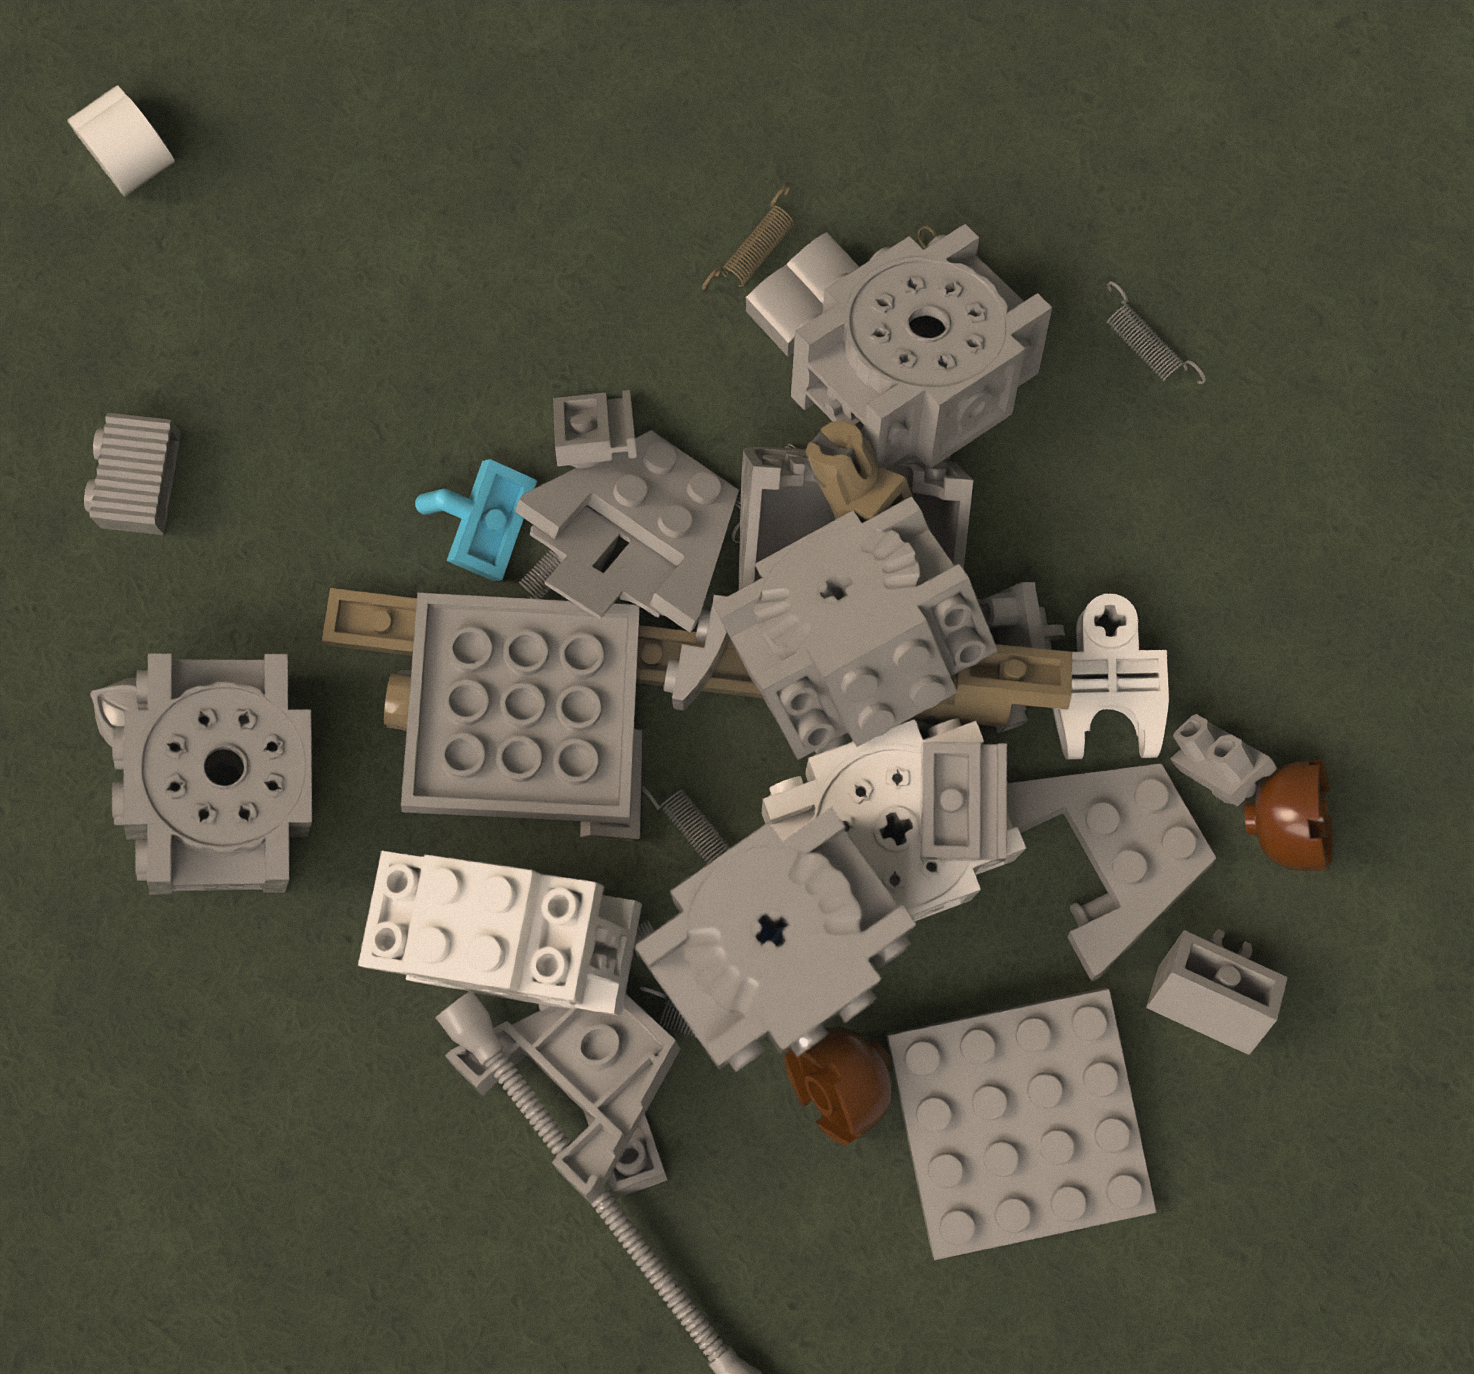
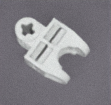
[1052,594,1169,759]

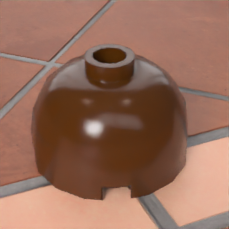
[1244,759,1333,871]
[784,1027,892,1146]

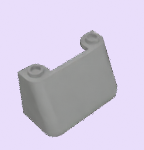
[739,447,973,590]

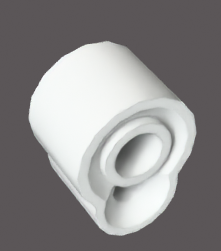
[67,85,175,197]

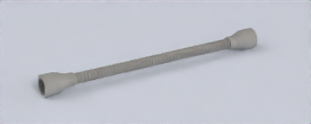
[436,990,762,1374]

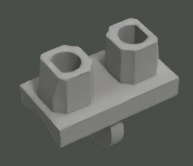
[978,582,1065,650]
[1170,714,1277,807]

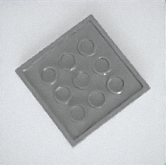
[401,593,640,824]
[886,987,1156,1260]

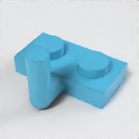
[415,459,537,581]

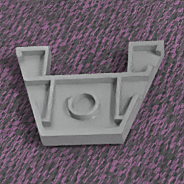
[515,430,739,633]
[1007,764,1216,981]
[445,994,681,1204]

